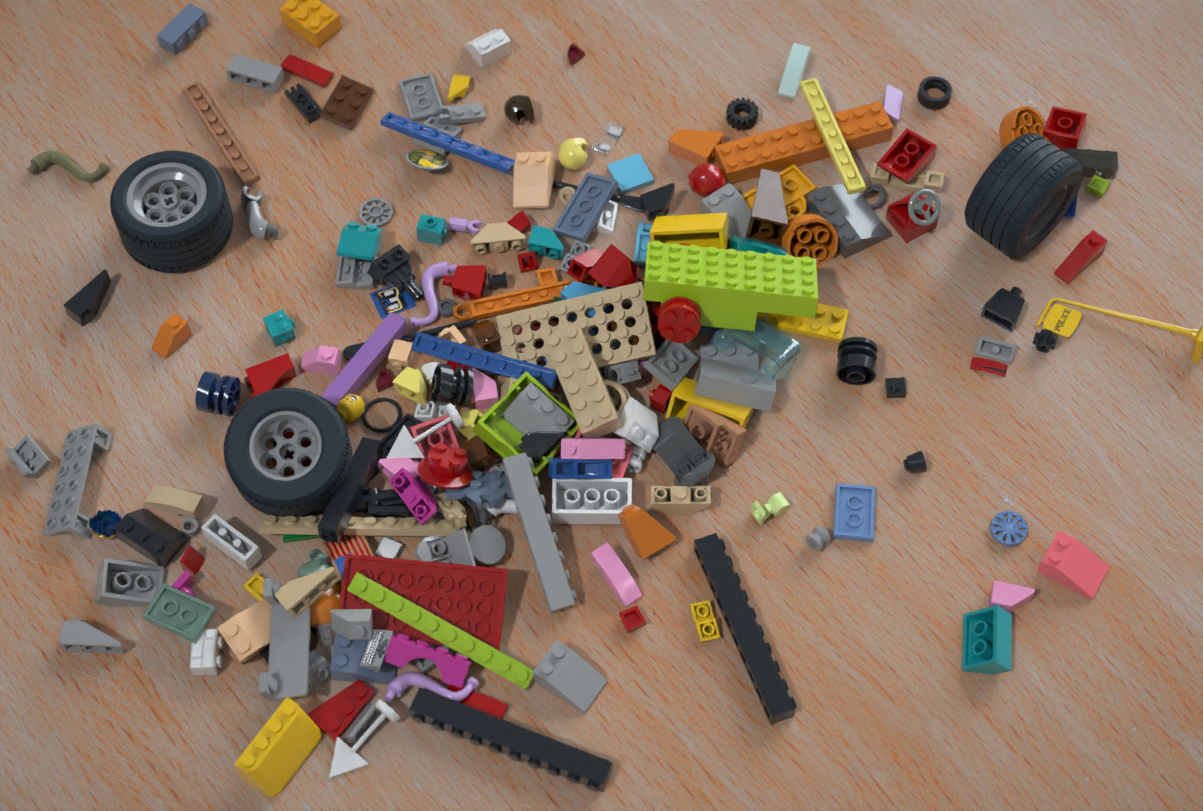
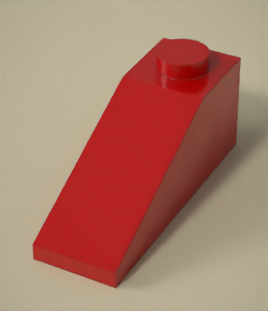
[1054,230,1108,284]

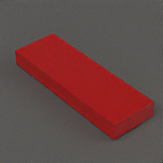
[280,54,334,88]
[448,684,508,720]

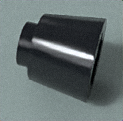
[903,450,927,473]

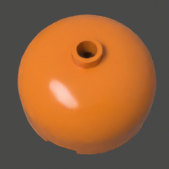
[999,106,1049,148]
[782,214,838,269]

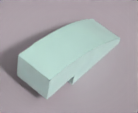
[778,43,810,99]

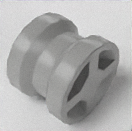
[805,526,831,551]

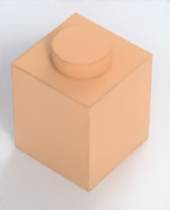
[388,339,414,371]

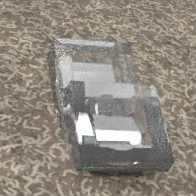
[592,120,625,155]

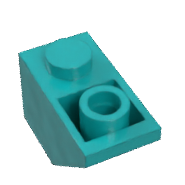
[528,225,565,260]

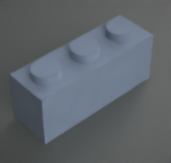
[156,3,208,56]

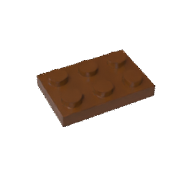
[320,75,374,131]

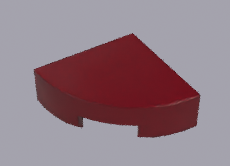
[568,43,585,66]
[376,367,394,393]

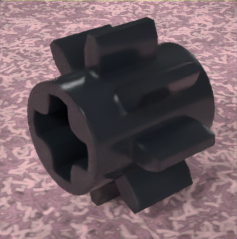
[1033,329,1058,353]

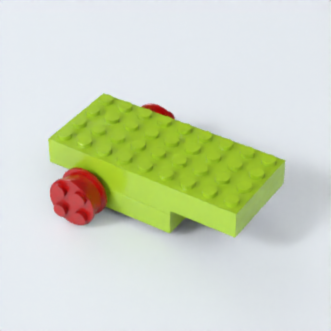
[643,241,818,343]

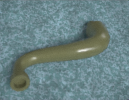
[27,151,109,181]

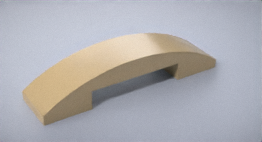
[870,163,945,192]

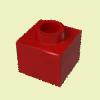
[649,384,673,414]

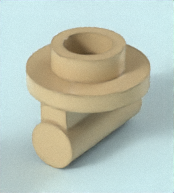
[559,187,575,205]

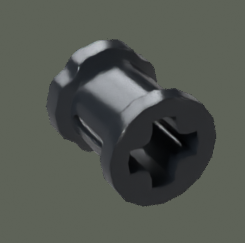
[487,272,508,290]

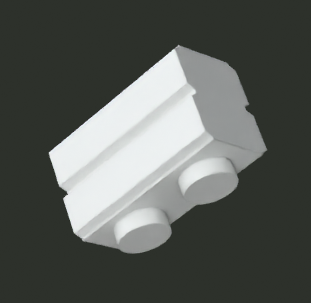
[190,629,223,676]

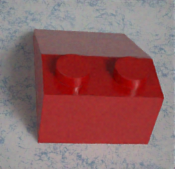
[877,128,937,183]

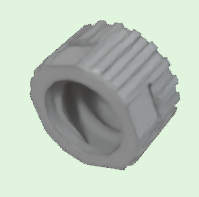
[181,518,200,538]

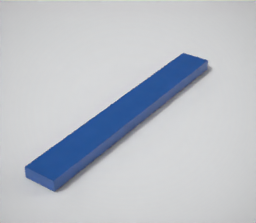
[380,112,515,174]
[411,332,558,390]

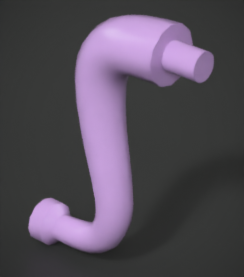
[411,261,457,329]
[384,672,479,702]

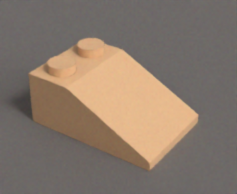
[513,152,556,209]
[217,599,271,664]

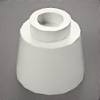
[421,362,441,386]

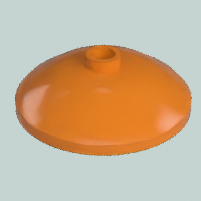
[310,581,342,627]

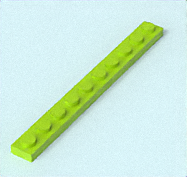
[347,572,534,690]

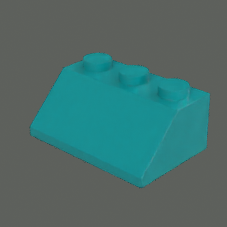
[962,605,1012,675]

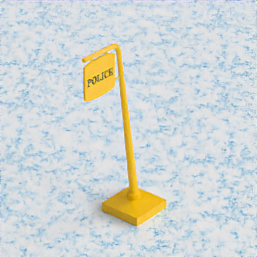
[1035,298,1203,364]

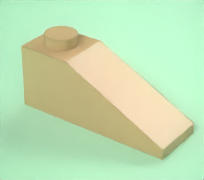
[274,567,342,618]

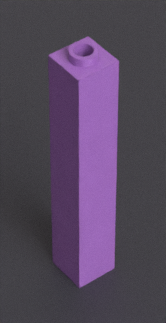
[321,312,408,409]

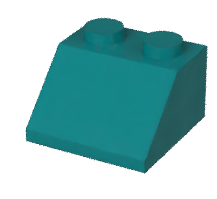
[336,222,383,260]

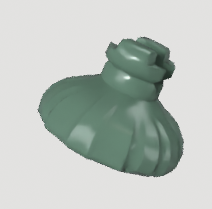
[298,549,334,577]

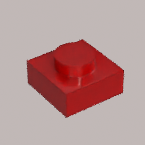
[619,605,646,633]

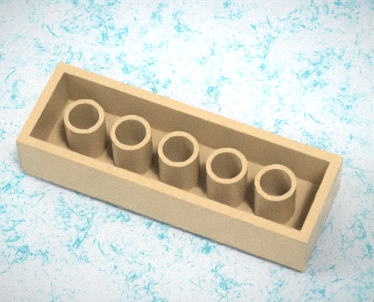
[543,322,623,438]

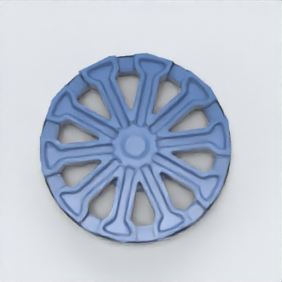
[990,511,1028,547]

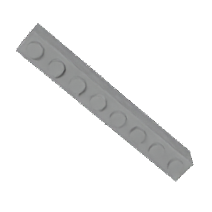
[502,452,577,614]

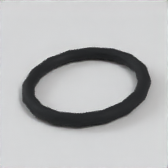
[362,397,402,432]
[460,496,481,533]

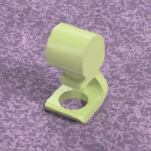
[750,493,790,525]

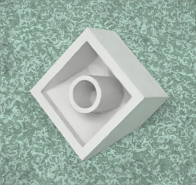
[464,29,512,68]
[612,397,659,453]

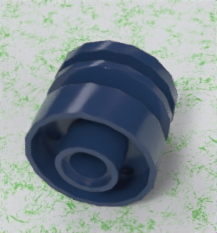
[195,371,241,417]

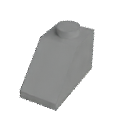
[330,609,373,640]

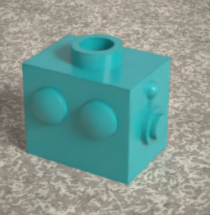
[416,214,448,246]
[263,309,296,347]

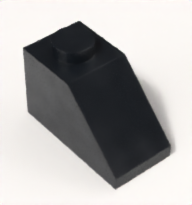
[640,183,675,221]
[518,431,566,463]

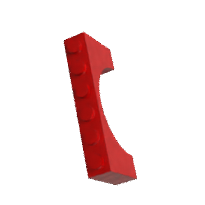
[567,247,660,330]
[244,353,311,463]

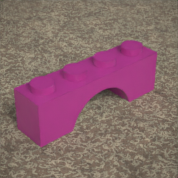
[383,633,472,688]

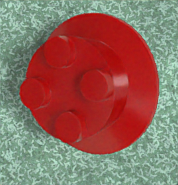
[417,443,472,493]

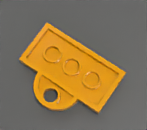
[742,164,817,223]

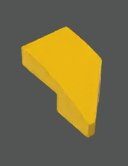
[448,74,471,102]

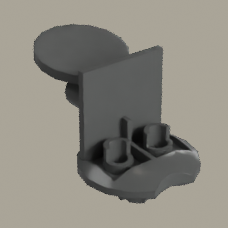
[653,416,716,487]

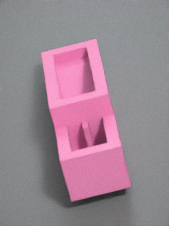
[591,542,643,608]

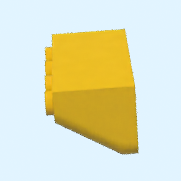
[650,213,729,250]
[666,377,754,429]
[234,697,322,797]

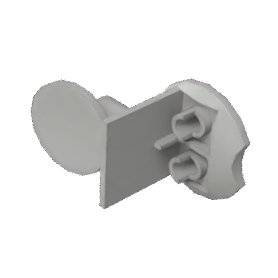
[415,525,506,566]

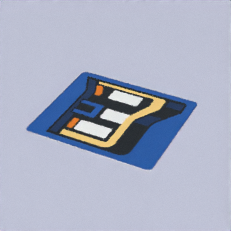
[370,286,416,319]

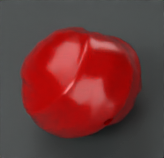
[688,163,726,198]

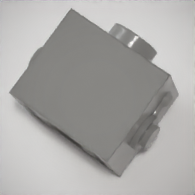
[603,360,641,385]

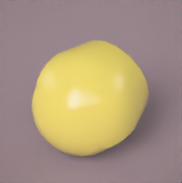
[558,138,588,170]

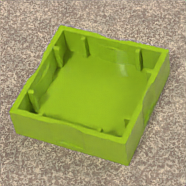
[472,371,580,476]

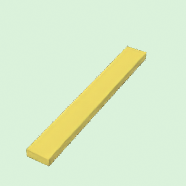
[799,78,866,195]

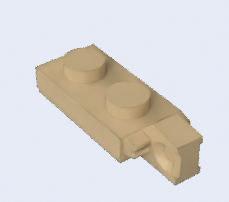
[434,492,467,528]

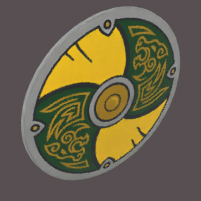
[406,149,448,172]

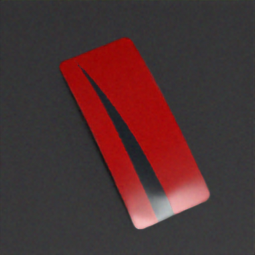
[970,357,1008,377]

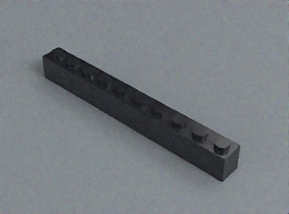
[693,533,797,725]
[409,687,613,792]

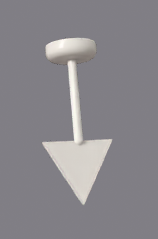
[386,403,465,459]
[329,699,400,778]

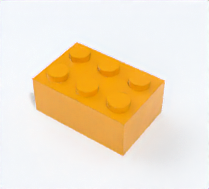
[279,0,342,48]

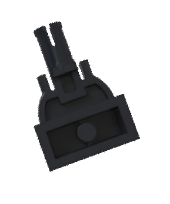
[367,244,424,302]

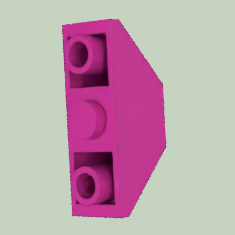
[389,468,437,525]

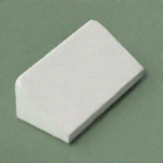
[592,200,618,234]

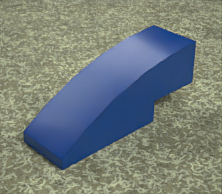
[548,458,612,479]

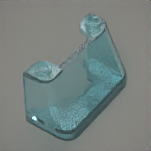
[709,318,801,380]

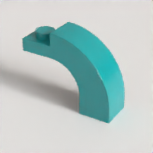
[728,235,790,256]

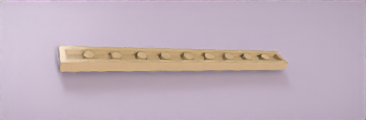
[259,515,460,536]

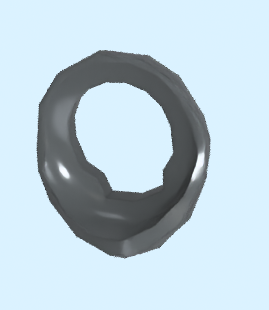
[862,184,886,210]

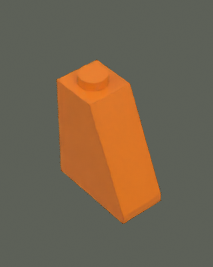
[668,129,724,165]
[617,505,677,559]

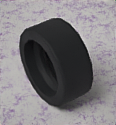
[917,76,952,110]

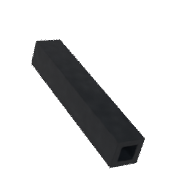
[317,437,383,543]

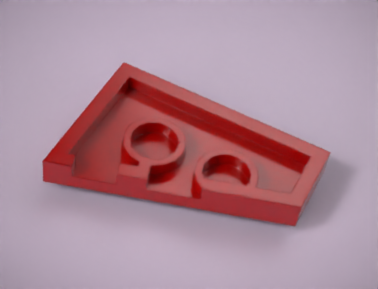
[307,680,376,741]

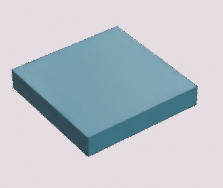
[607,153,654,195]

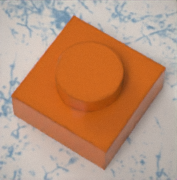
[536,267,558,286]

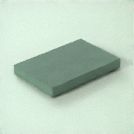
[142,583,217,644]

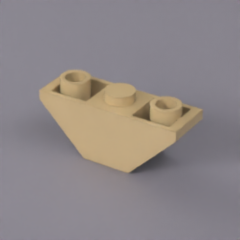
[471,222,526,254]
[651,486,711,515]

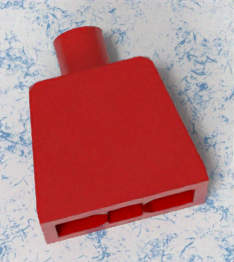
[443,265,487,302]

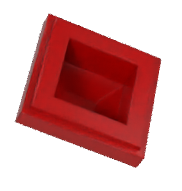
[517,251,539,273]

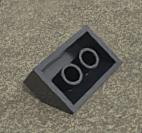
[113,508,190,569]

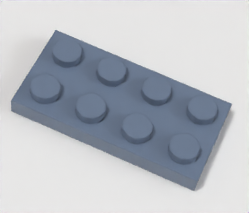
[553,172,619,242]

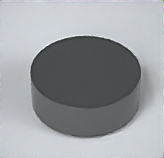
[438,299,456,318]

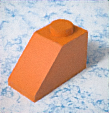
[152,313,192,360]

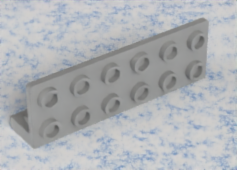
[44,424,112,539]
[259,577,311,702]

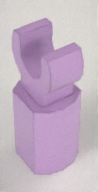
[448,217,481,235]

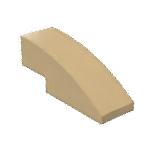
[144,486,205,519]

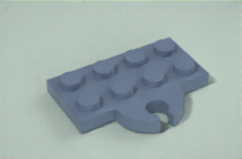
[446,470,513,509]

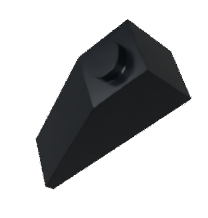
[63,269,111,327]

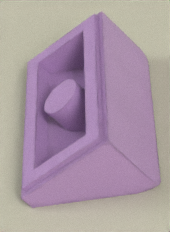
[884,85,903,122]

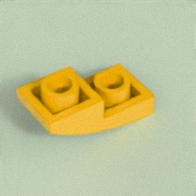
[689,600,721,643]

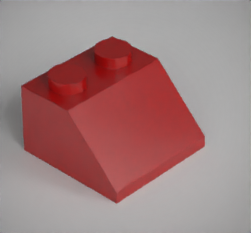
[1043,106,1087,153]

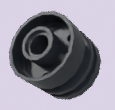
[836,337,878,385]
[431,364,474,407]

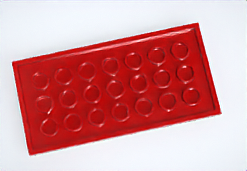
[336,554,508,651]

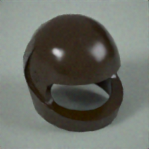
[504,95,535,124]

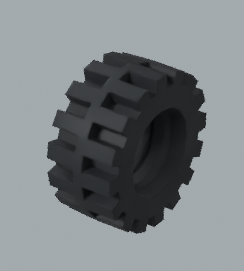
[726,98,758,131]

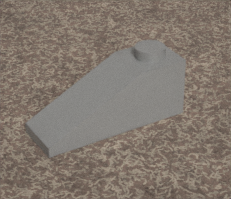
[59,619,125,654]

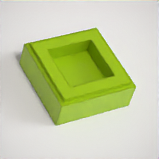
[1085,174,1111,198]

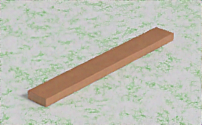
[182,81,261,186]

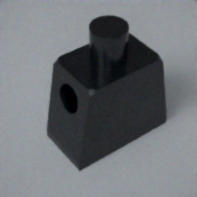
[981,287,1025,332]

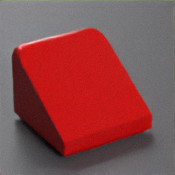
[507,210,531,234]
[180,545,205,575]

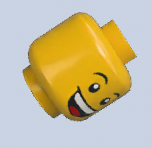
[336,394,365,422]

